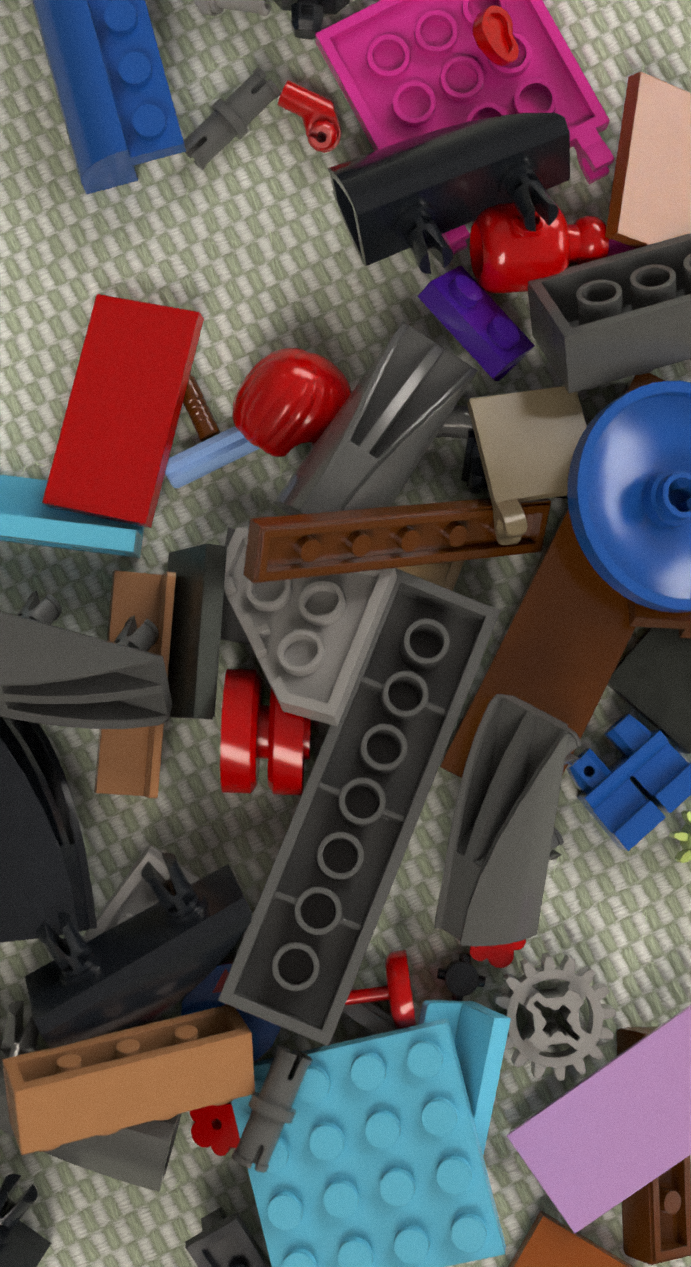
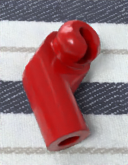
[277,80,342,153]

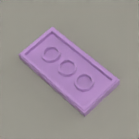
[507,1005,691,1233]

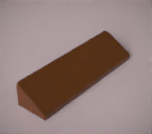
[616,1026,691,1265]

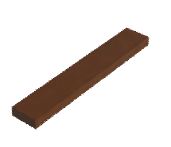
[243,498,551,583]

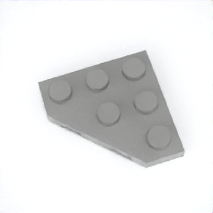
[224,526,397,727]

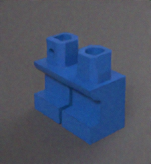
[566,714,691,851]

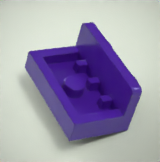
[417,265,535,381]

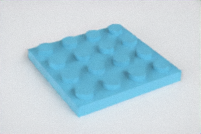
[231,1018,506,1267]

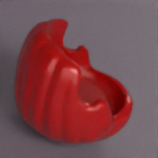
[232,348,352,457]

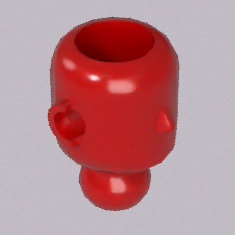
[470,203,609,293]

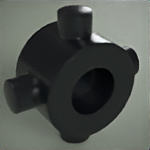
[437,953,486,1001]

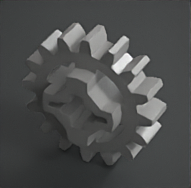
[493,953,616,1081]

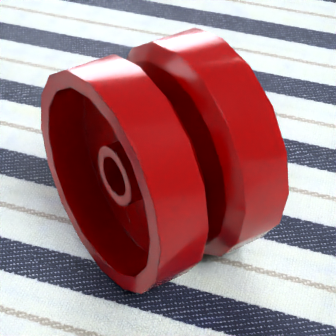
[220,669,311,795]

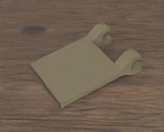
[467,386,587,545]

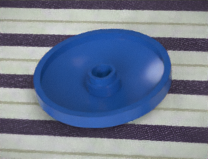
[567,381,691,613]

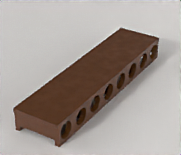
[440,373,665,778]

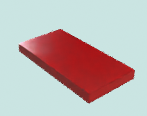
[42,294,204,528]

